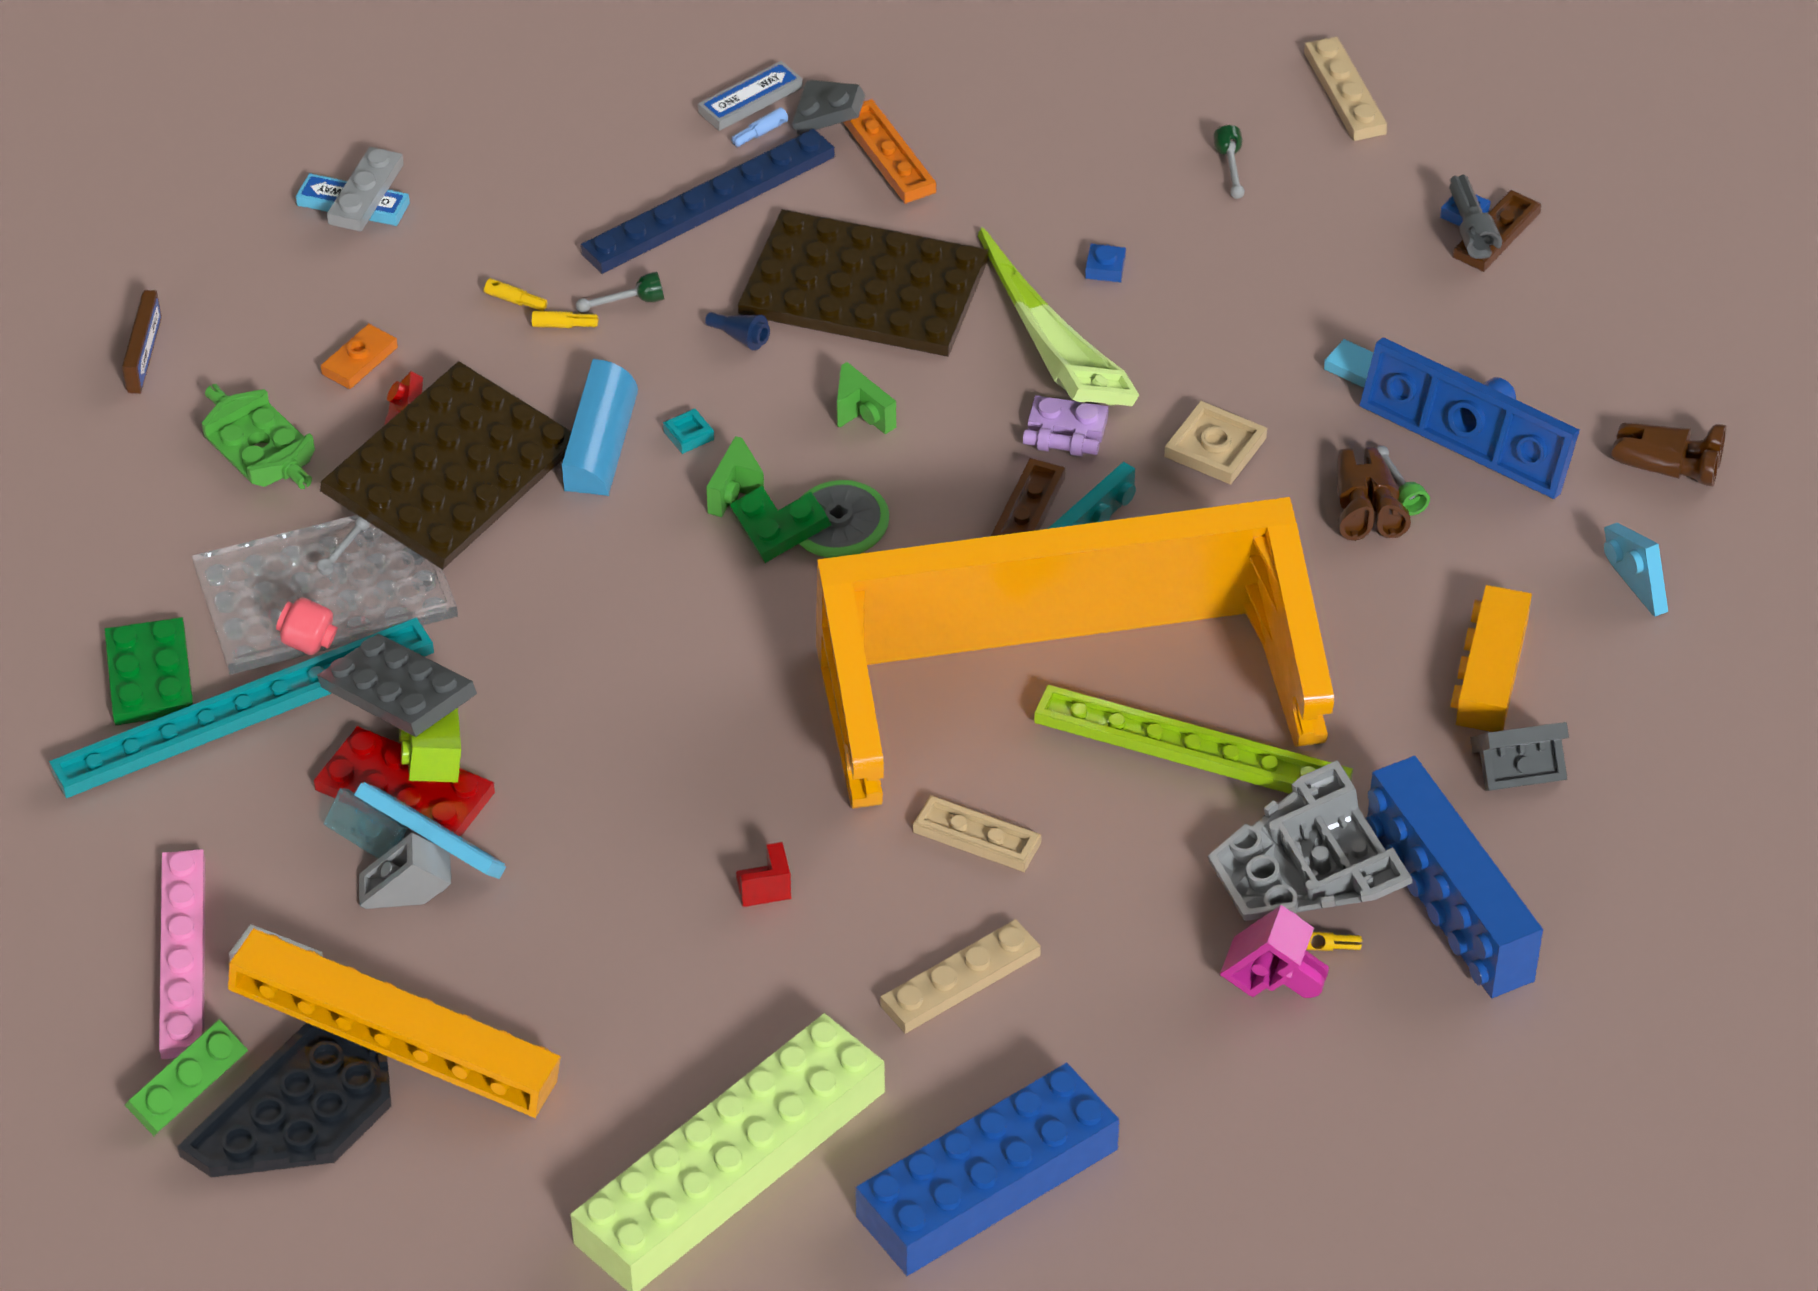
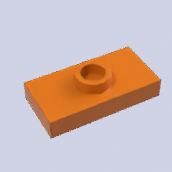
[320,324,398,389]

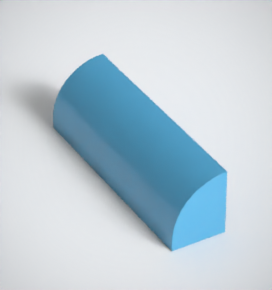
[562,359,638,496]

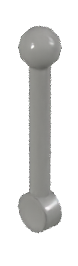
[317,517,370,575]

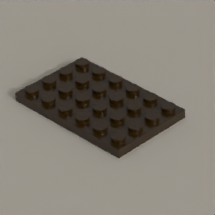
[738,209,988,357]
[320,361,571,570]

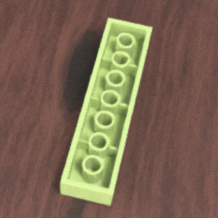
[571,1013,885,1291]

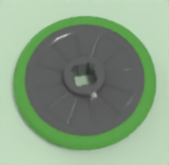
[799,480,889,558]

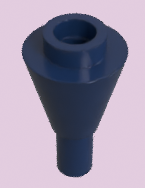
[705,312,770,351]

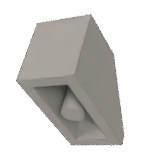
[359,833,452,909]

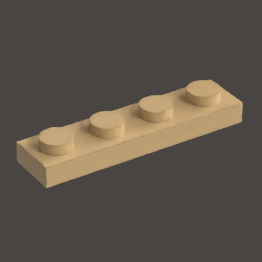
[1304,37,1387,141]
[880,919,1041,1034]

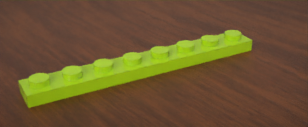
[1034,685,1353,794]

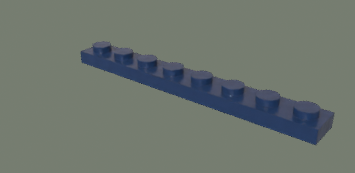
[581,128,835,274]

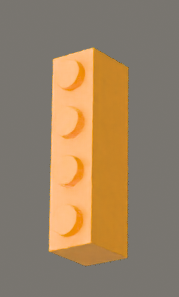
[1451,585,1532,732]

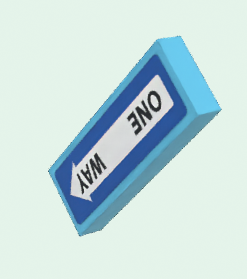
[296,173,410,226]

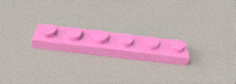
[159,849,205,1059]

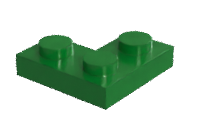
[729,486,831,563]

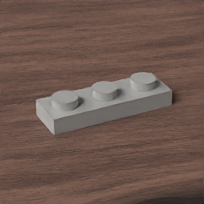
[327,147,404,232]

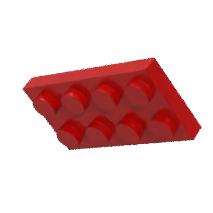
[314,726,495,837]

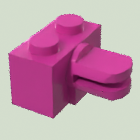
[1220,905,1329,998]

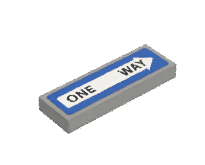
[698,61,803,131]

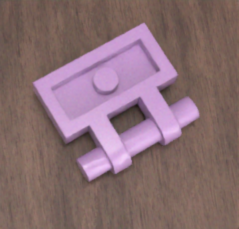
[1023,395,1109,457]

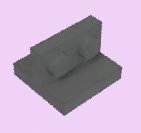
[1470,722,1569,791]

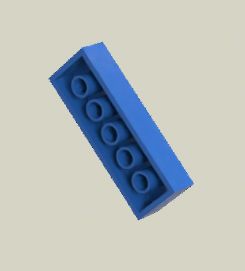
[1365,756,1543,999]
[855,1062,1119,1276]

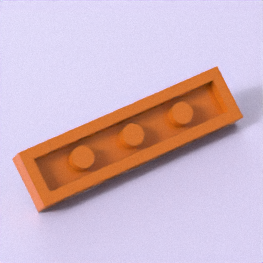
[843,99,936,204]

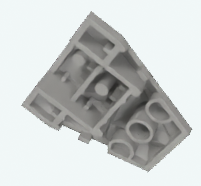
[1208,760,1412,921]

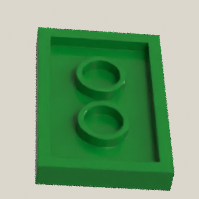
[105,617,194,725]

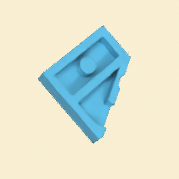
[1604,523,1668,617]

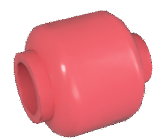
[276,597,338,655]

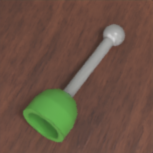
[1377,446,1430,516]

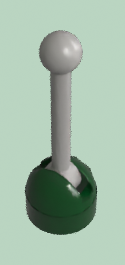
[1213,125,1245,199]
[576,271,664,313]

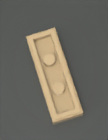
[913,795,1041,872]

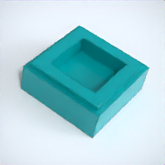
[663,408,715,454]

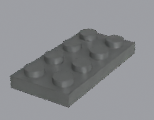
[317,634,477,737]

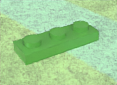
[125,1019,248,1136]

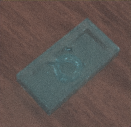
[323,788,408,859]

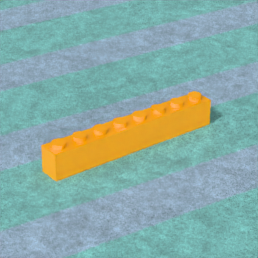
[228,928,561,1118]

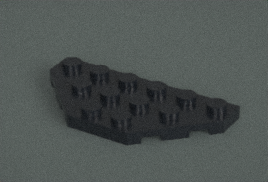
[177,1023,392,1178]

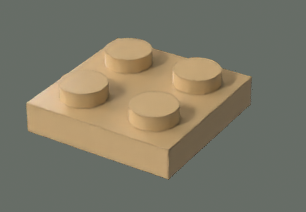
[1164,401,1267,485]

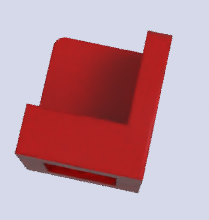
[736,842,791,907]

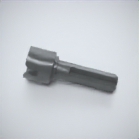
[1449,174,1502,259]

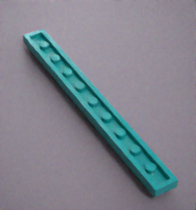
[49,617,434,798]

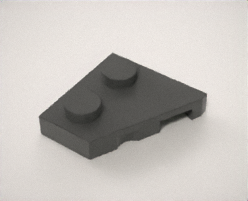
[792,80,865,135]

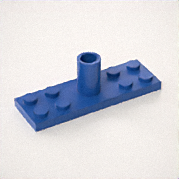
[1359,337,1580,499]

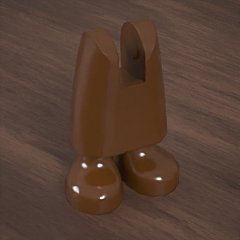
[1611,423,1727,487]
[1337,447,1411,541]

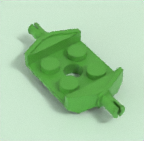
[202,384,315,489]

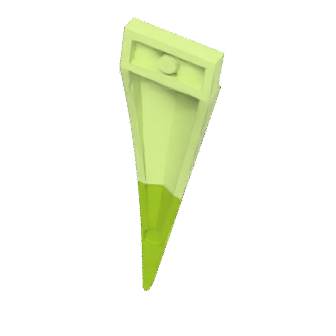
[977,227,1139,406]

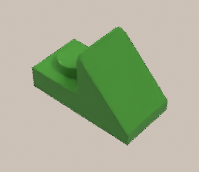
[837,362,896,434]
[706,436,764,517]

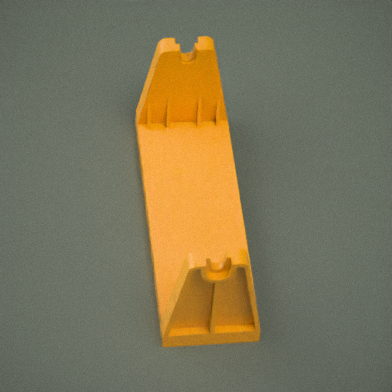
[816,497,1334,809]

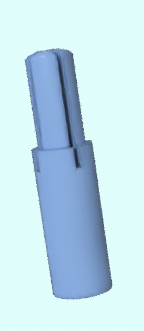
[731,107,788,147]

